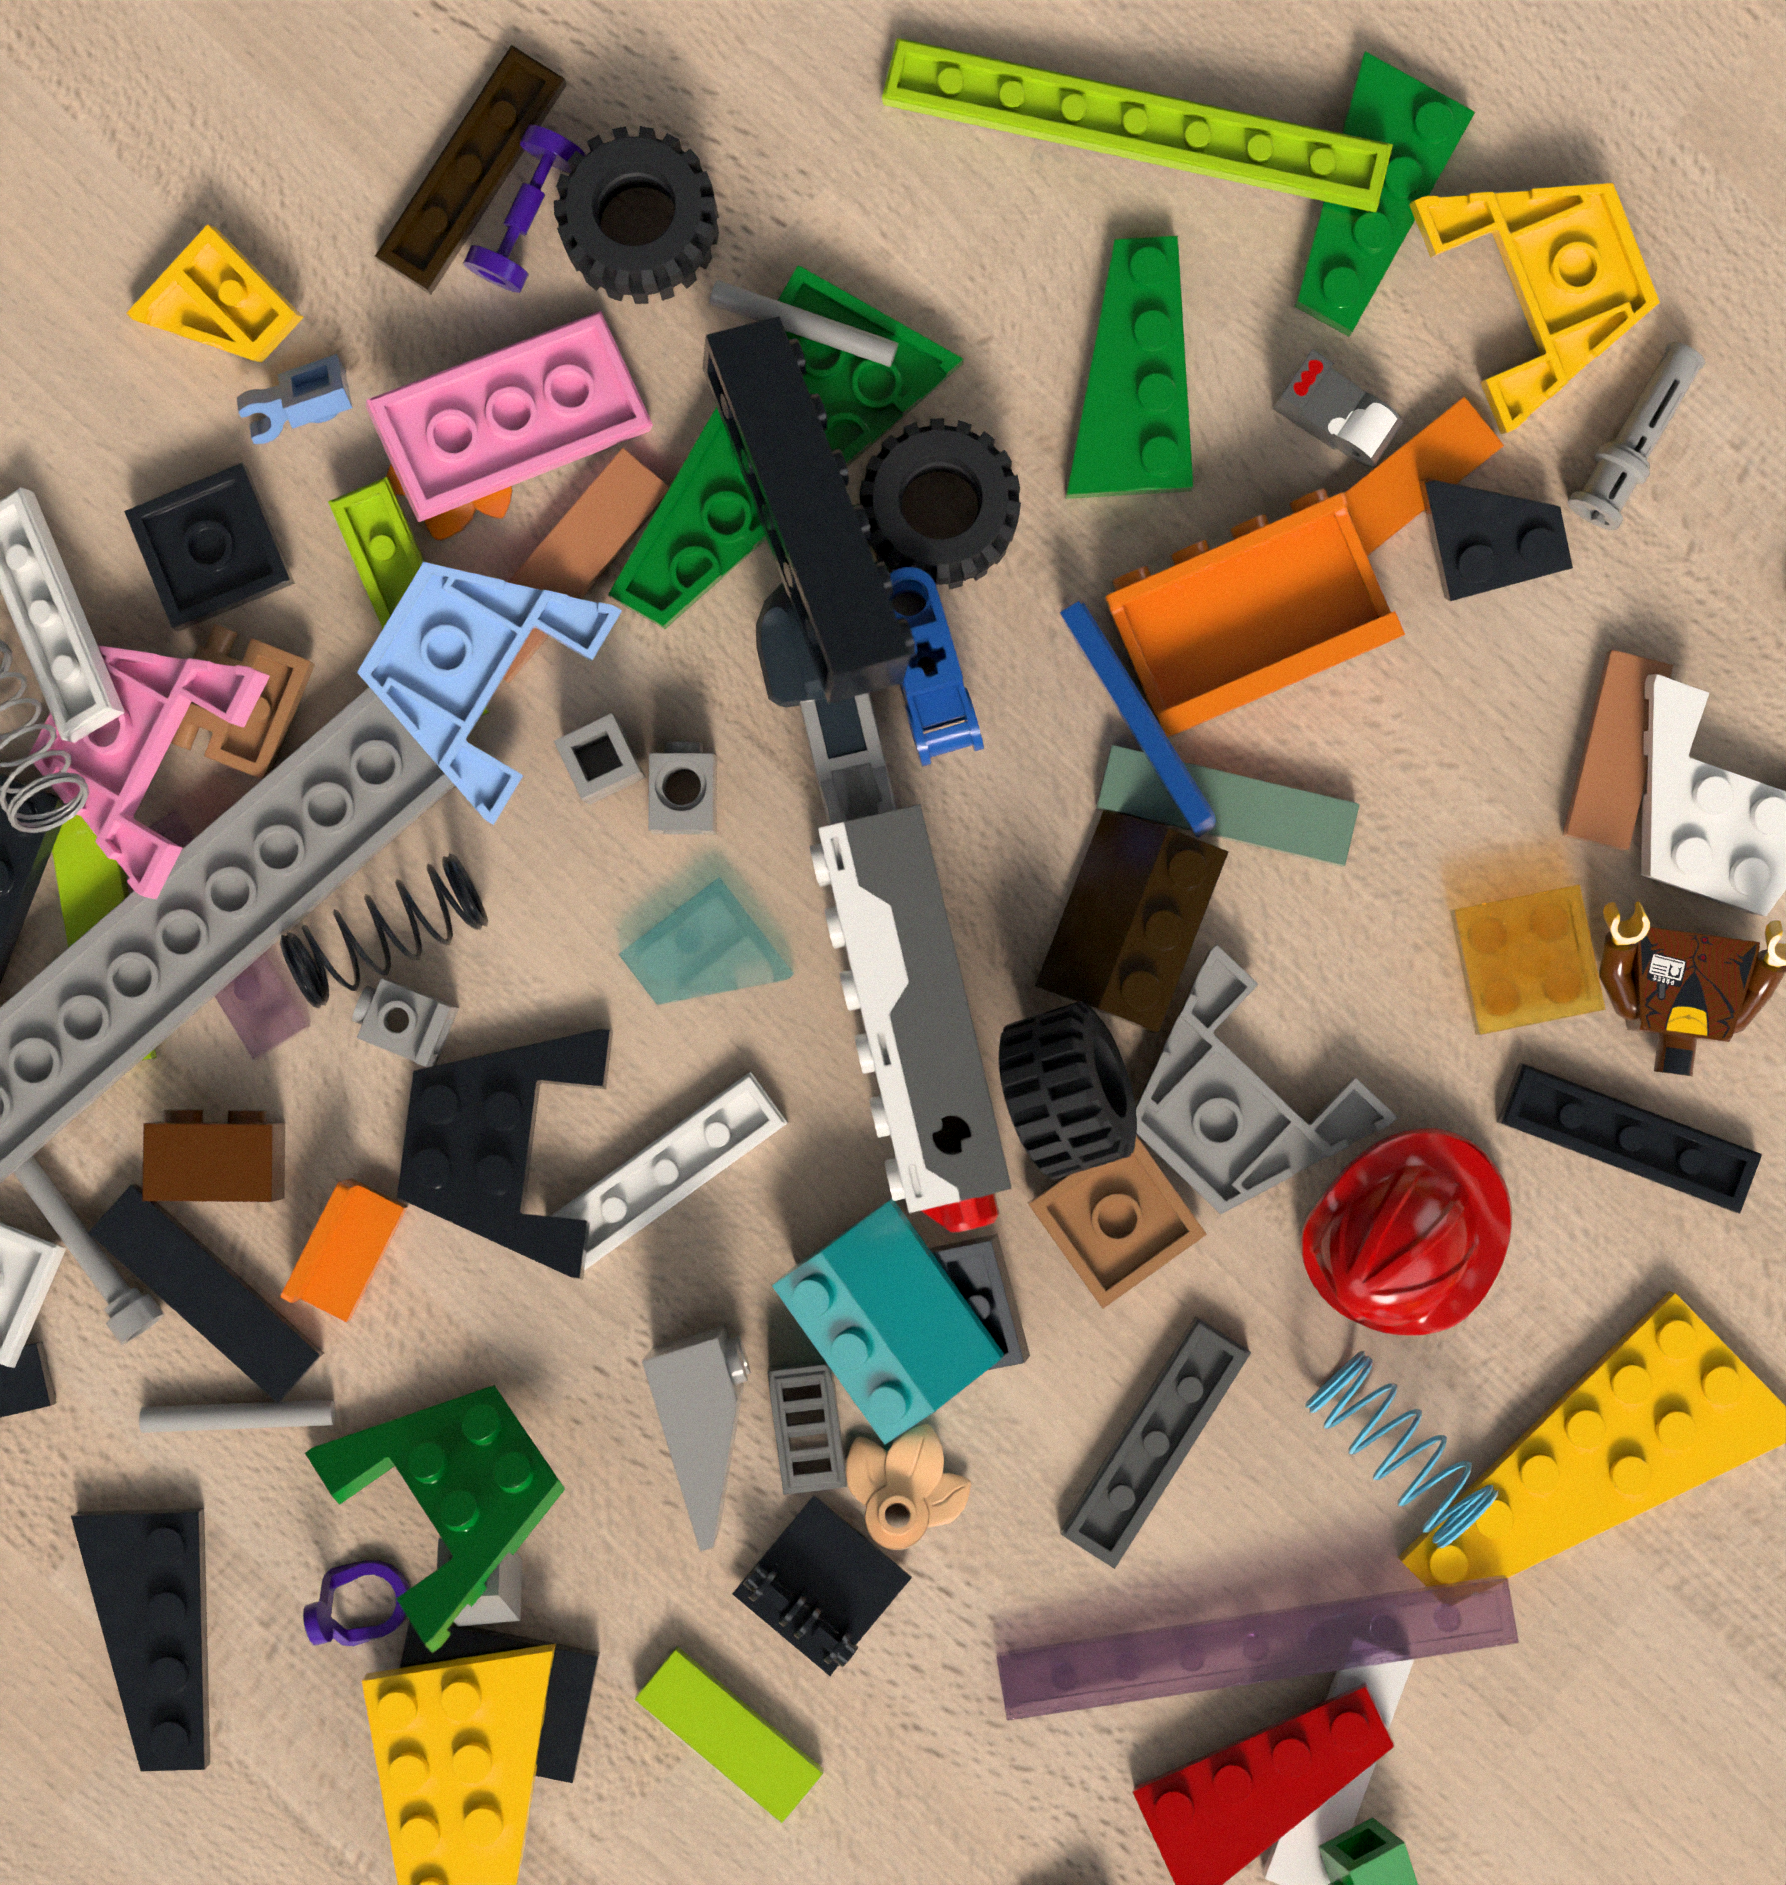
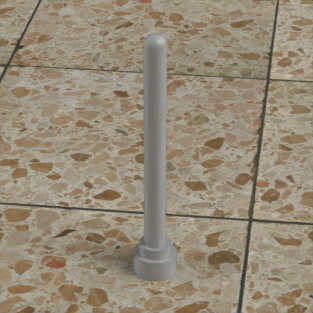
[13,1155,164,1345]

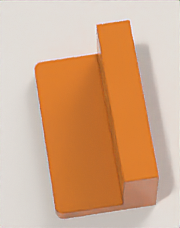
[280,1178,408,1322]

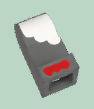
[1273,349,1403,467]

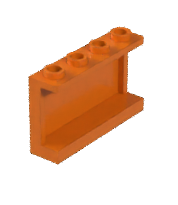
[1105,488,1405,738]

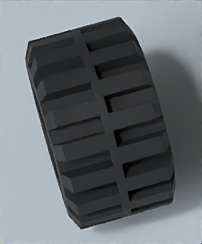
[554,126,719,304]
[860,418,1021,589]
[998,1001,1137,1180]

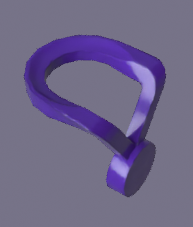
[303,1560,410,1646]

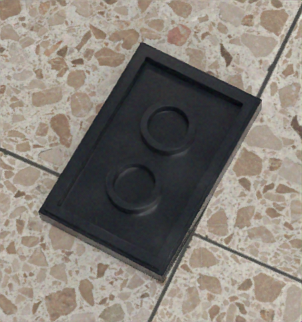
[400,1620,600,1783]

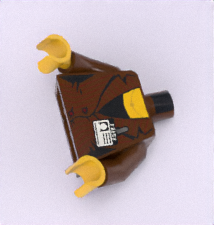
[1599,901,1786,1077]

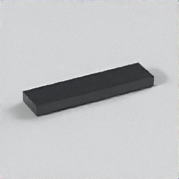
[1497,1063,1762,1214]
[88,1184,324,1403]

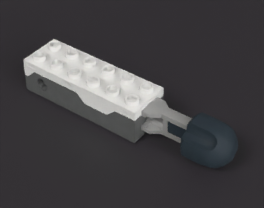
[756,582,1012,1233]

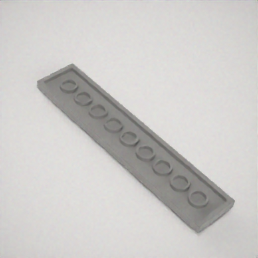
[0,687,455,1183]

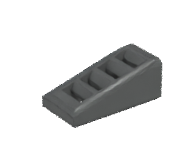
[767,1360,847,1495]

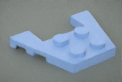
[357,562,622,825]

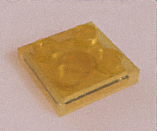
[1450,884,1606,1035]

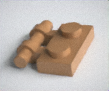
[171,624,315,779]

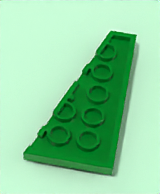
[608,265,964,629]

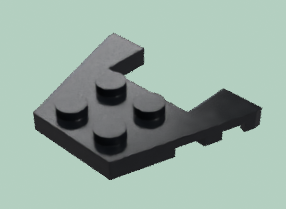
[397,1029,613,1280]

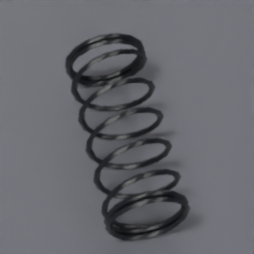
[280,853,488,1008]

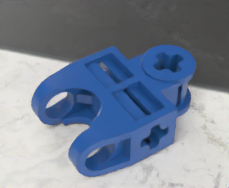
[889,567,984,767]

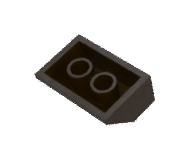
[1035,809,1229,1032]

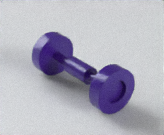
[463,124,586,293]

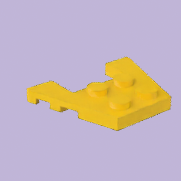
[1409,183,1660,435]

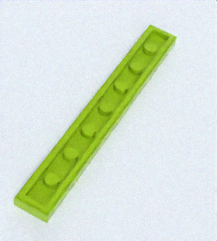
[882,38,1393,213]

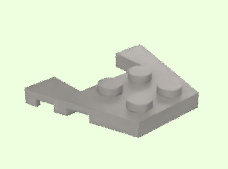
[1135,945,1398,1214]

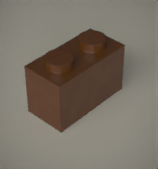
[142,1109,286,1202]

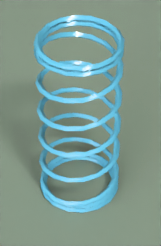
[1305,1351,1498,1548]

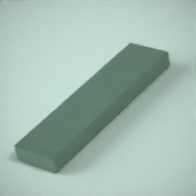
[1096,745,1360,867]

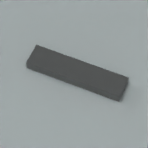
[1060,1316,1251,1569]

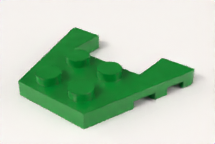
[305,1385,565,1653]

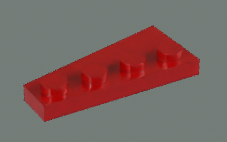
[1132,1682,1394,1885]

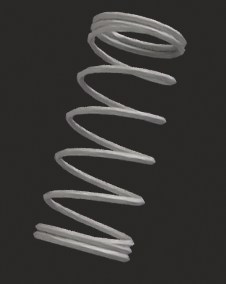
[0,639,89,833]

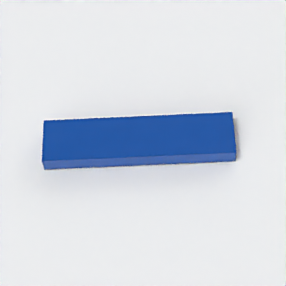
[1060,601,1217,838]

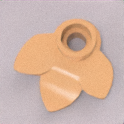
[846,1424,971,1550]

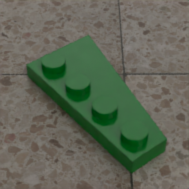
[1066,236,1193,499]

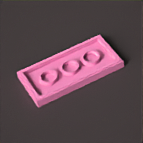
[365,311,653,522]

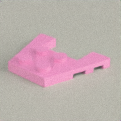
[29,645,270,899]

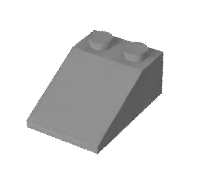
[642,1325,751,1551]

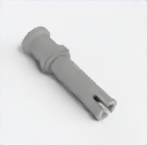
[1568,342,1705,530]

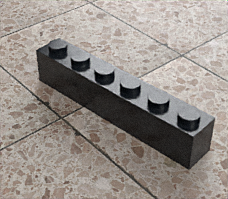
[702,316,915,704]

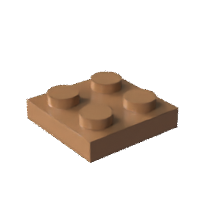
[1027,1136,1207,1309]

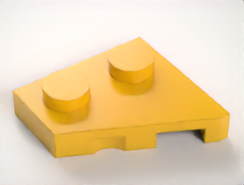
[126,224,304,363]

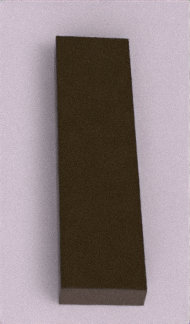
[375,45,567,295]

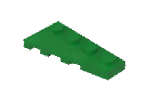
[1294,51,1475,337]

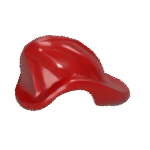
[1301,1128,1512,1336]

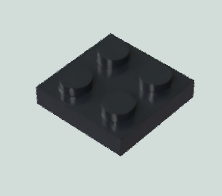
[124,463,295,632]

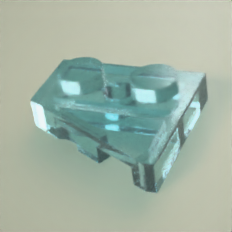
[618,877,795,1005]

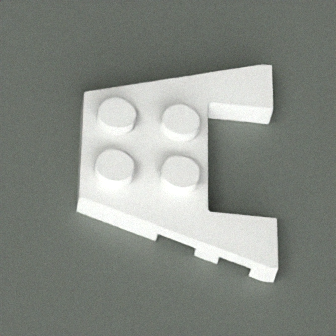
[1641,674,1786,916]

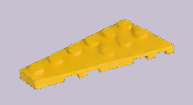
[1398,1291,1786,1608]
[362,1644,556,1885]

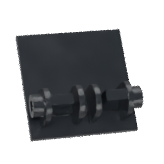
[732,1495,912,1676]

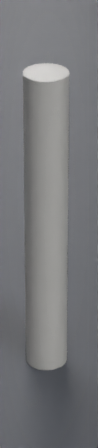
[709,280,898,367]
[139,1399,336,1433]

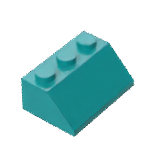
[772,1198,1004,1445]

